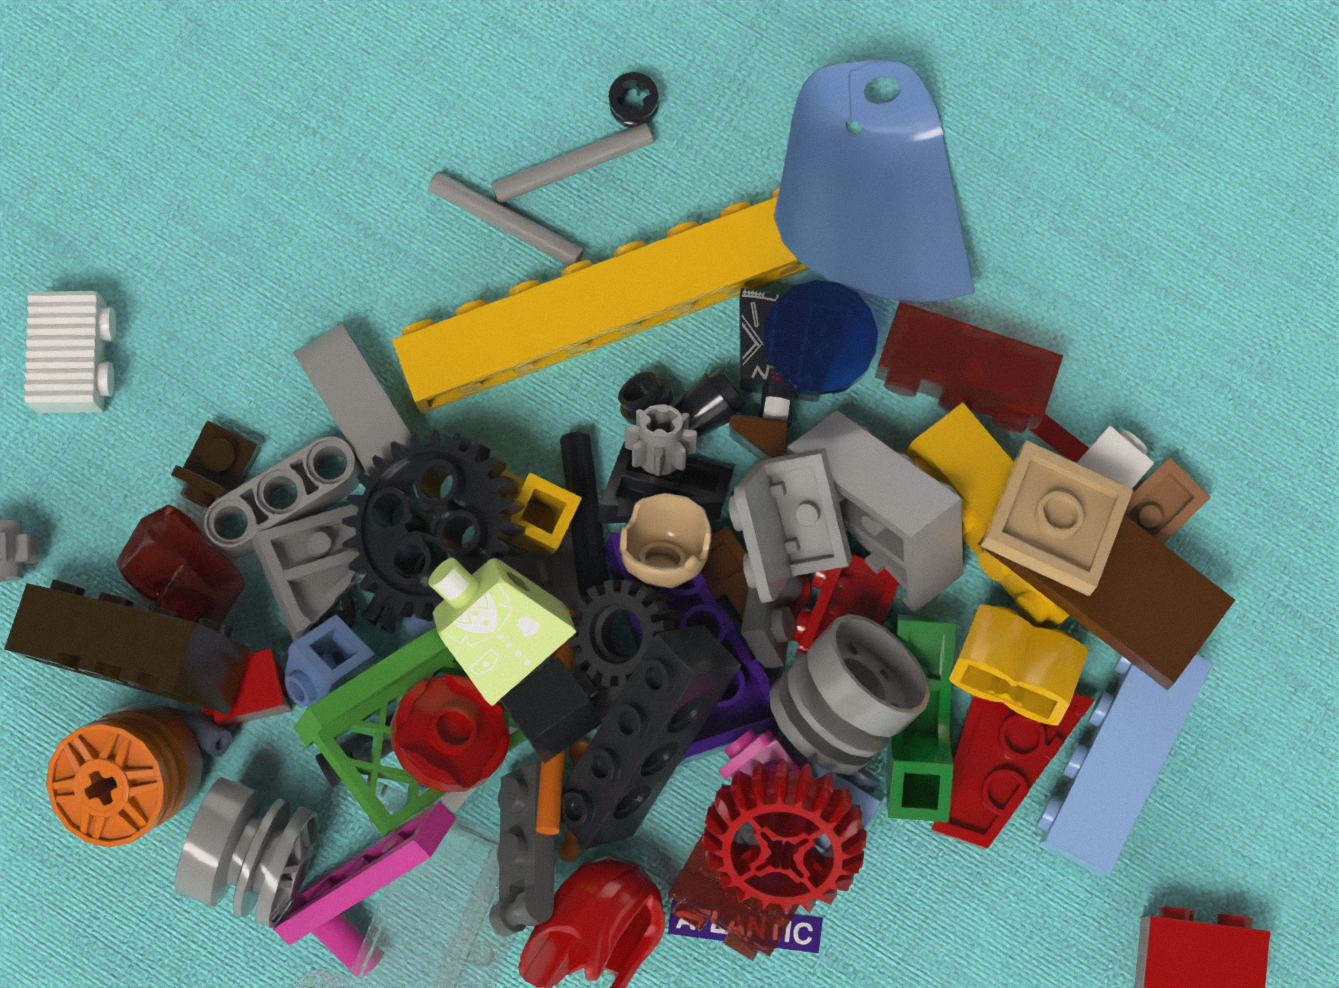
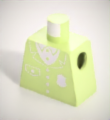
[428,558,577,706]

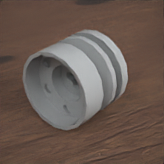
[769,614,930,775]
[174,777,318,928]

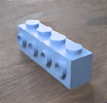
[1036,654,1213,877]

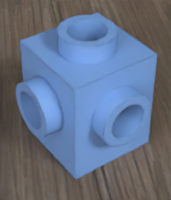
[282,614,375,707]

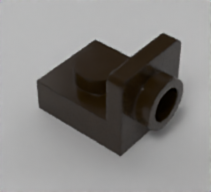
[171,420,261,509]

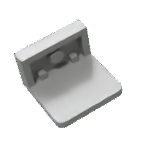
[729,448,852,603]

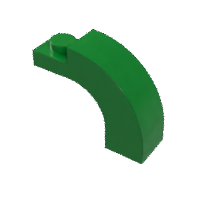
[886,614,957,822]

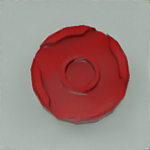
[390,674,510,792]

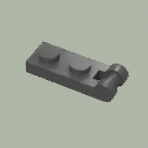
[489,761,554,936]

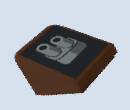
[729,415,788,460]

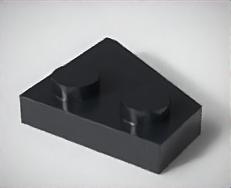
[596,441,734,524]

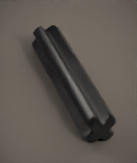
[560,432,609,598]

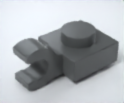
[741,575,804,669]

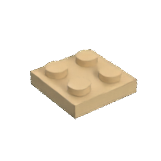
[981,440,1133,596]

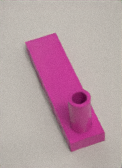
[273,801,456,977]

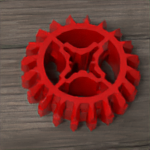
[703,758,867,916]

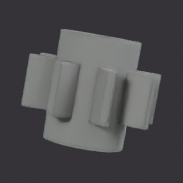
[625,404,697,476]
[0,519,38,582]

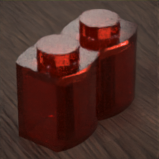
[116,504,246,624]

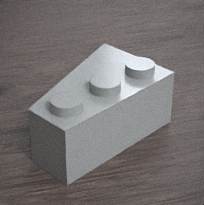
[787,410,963,613]

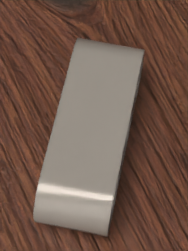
[293,323,411,477]
[204,437,362,557]

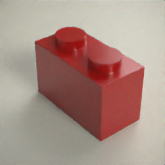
[1134,906,1270,988]

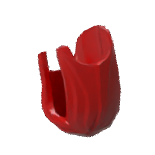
[518,855,665,988]

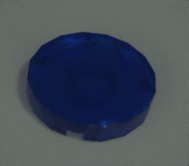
[762,280,878,396]

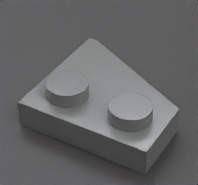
[252,504,365,640]

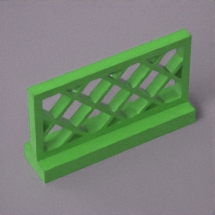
[293,626,538,837]

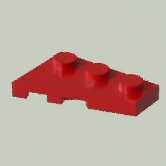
[930,693,1095,850]

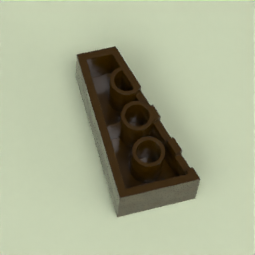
[4,579,250,715]

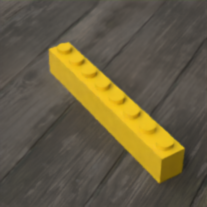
[392,188,810,414]

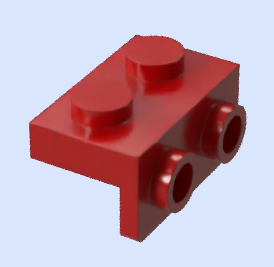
[793,547,899,658]

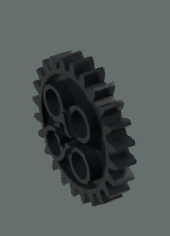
[342,430,526,622]

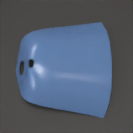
[774,60,975,302]

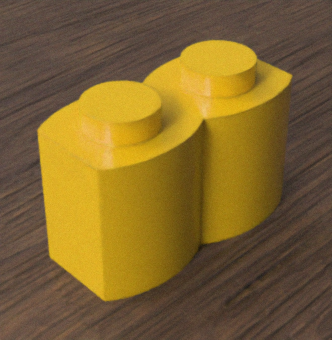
[949,604,1089,725]

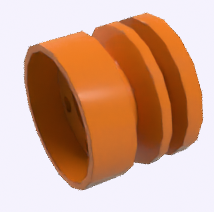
[46,703,203,848]

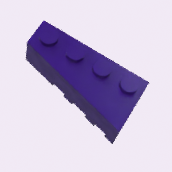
[604,532,782,766]

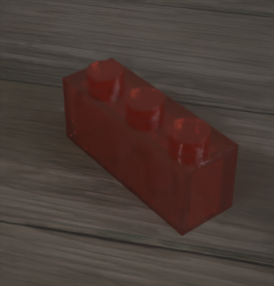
[874,301,1063,433]

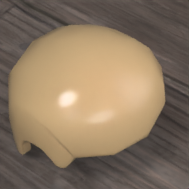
[619,493,712,588]

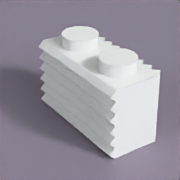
[24,291,116,414]

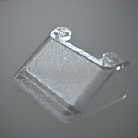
[292,782,517,988]

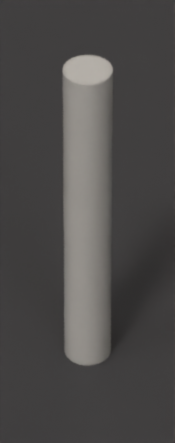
[491,122,654,204]
[428,171,585,265]

